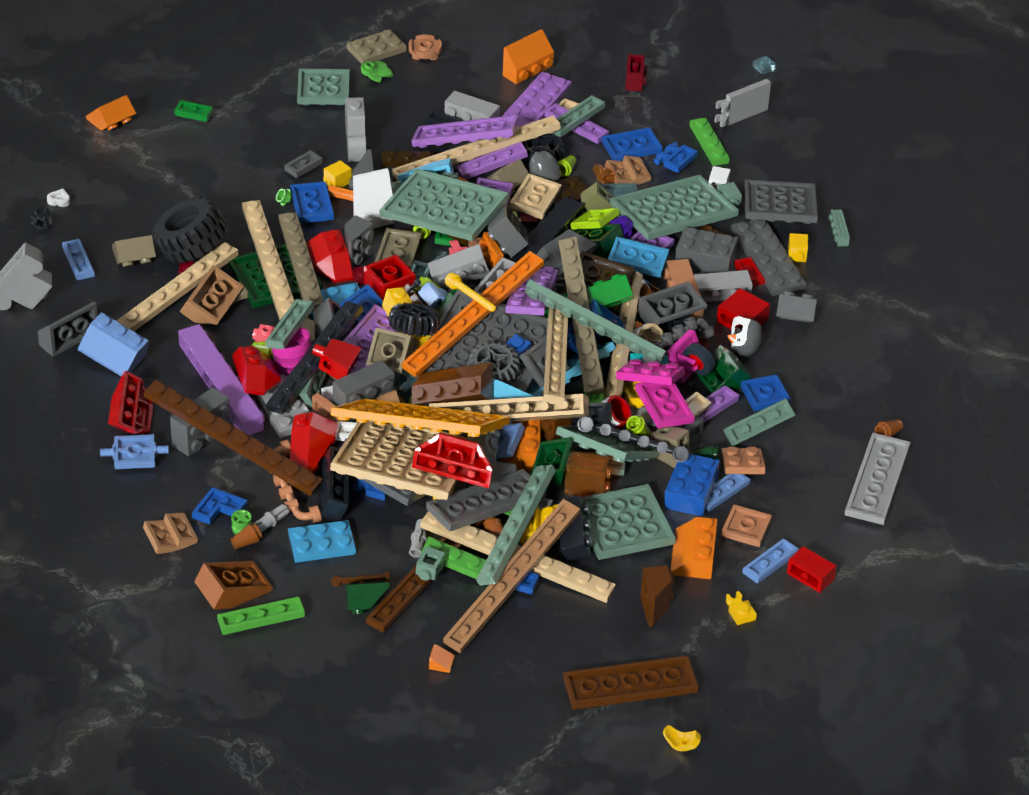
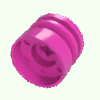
[272,327,312,376]

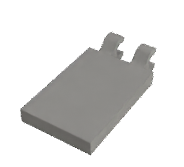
[714,79,771,127]

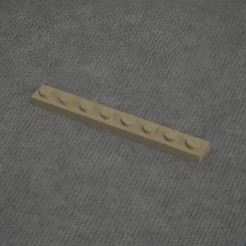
[278,212,324,311]

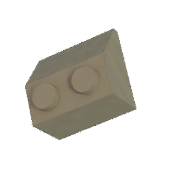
[485,159,528,194]
[112,235,156,267]
[366,327,418,376]

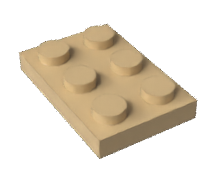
[509,173,561,219]

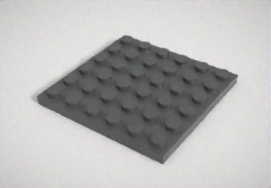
[410,289,548,393]

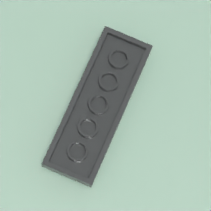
[731,219,807,296]
[426,469,547,532]

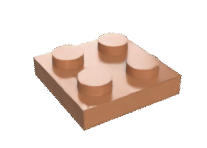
[721,447,765,474]
[721,505,772,547]

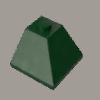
[531,437,573,488]
[345,582,389,614]

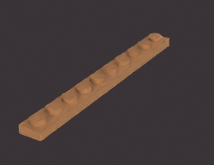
[443,499,580,653]

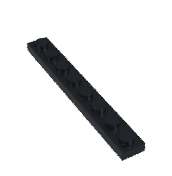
[265,301,363,415]

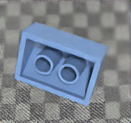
[78,312,148,376]

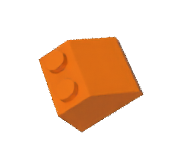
[86,95,136,131]

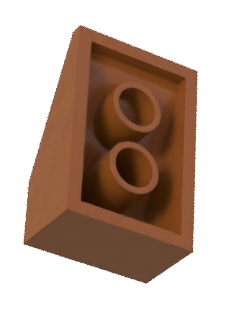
[194,561,273,609]

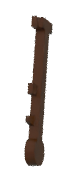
[331,572,391,587]

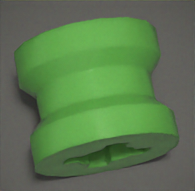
[231,510,252,534]

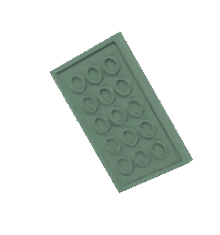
[379,169,509,241]
[610,175,739,240]

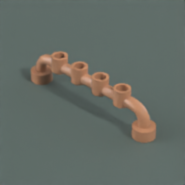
[270,440,322,523]

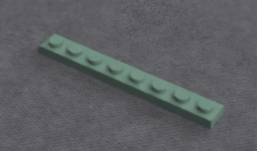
[525,279,666,363]
[476,465,556,586]

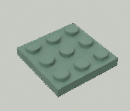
[297,69,350,105]

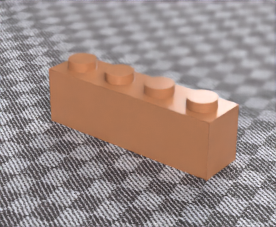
[663,259,704,319]

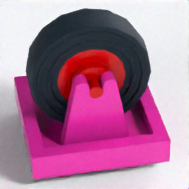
[666,330,715,383]

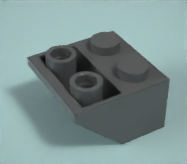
[345,215,374,269]
[776,292,817,323]

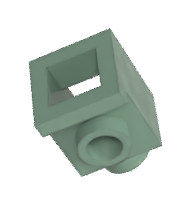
[717,182,742,209]
[416,546,445,580]

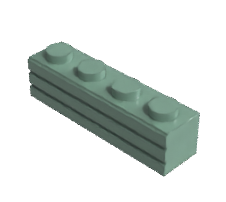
[828,209,850,246]

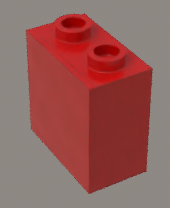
[716,288,770,330]

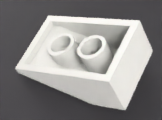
[353,168,395,228]

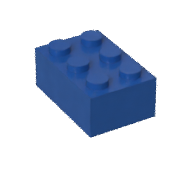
[665,454,720,517]

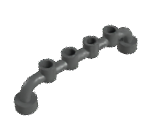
[642,317,715,363]

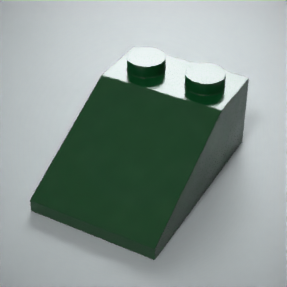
[572,224,625,259]

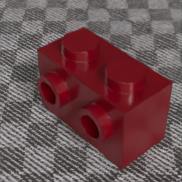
[625,54,647,92]

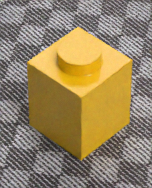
[323,160,352,188]
[788,233,808,262]

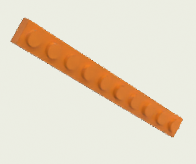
[402,251,544,378]

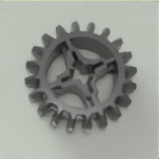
[467,341,520,385]

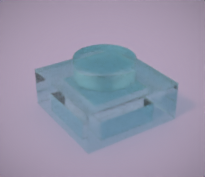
[752,56,776,74]

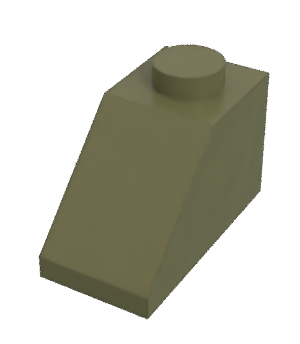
[581,182,614,210]

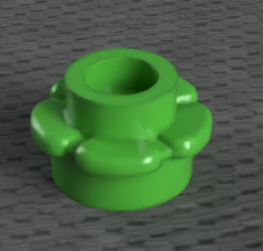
[276,189,292,206]

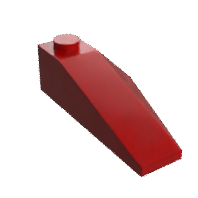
[289,412,339,486]

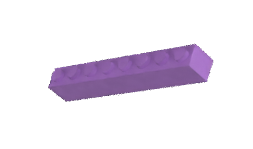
[178,324,265,435]

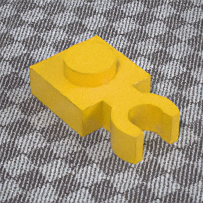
[726,591,757,625]

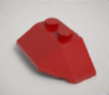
[306,229,353,283]
[232,346,281,396]
[108,370,153,434]
[412,432,493,488]

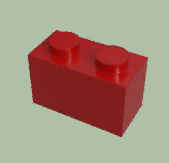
[787,546,837,593]

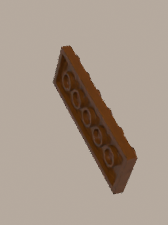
[563,656,698,710]

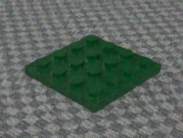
[227,244,323,309]

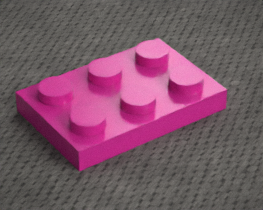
[616,359,685,385]
[635,382,695,428]

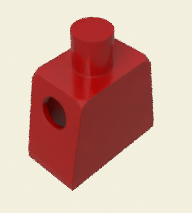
[312,339,362,379]

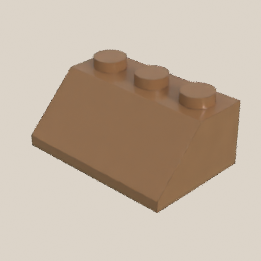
[179,264,244,325]

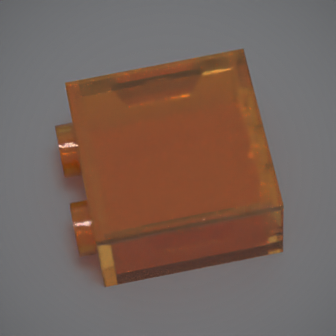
[564,451,612,497]

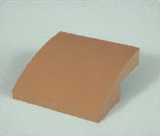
[605,156,651,186]
[143,513,198,554]

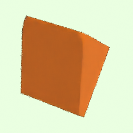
[429,644,455,673]

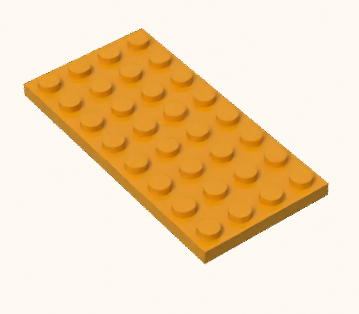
[331,398,510,437]

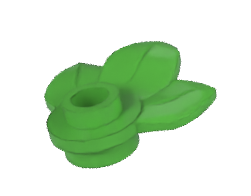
[361,61,393,83]

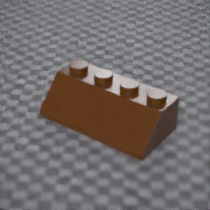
[411,362,492,406]

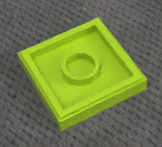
[570,208,620,230]

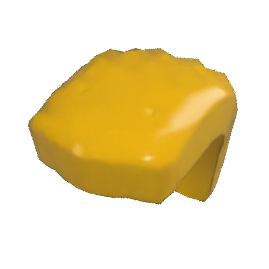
[663,725,701,751]

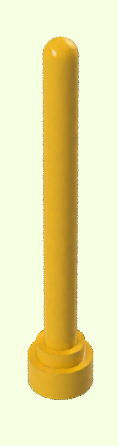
[445,273,496,312]

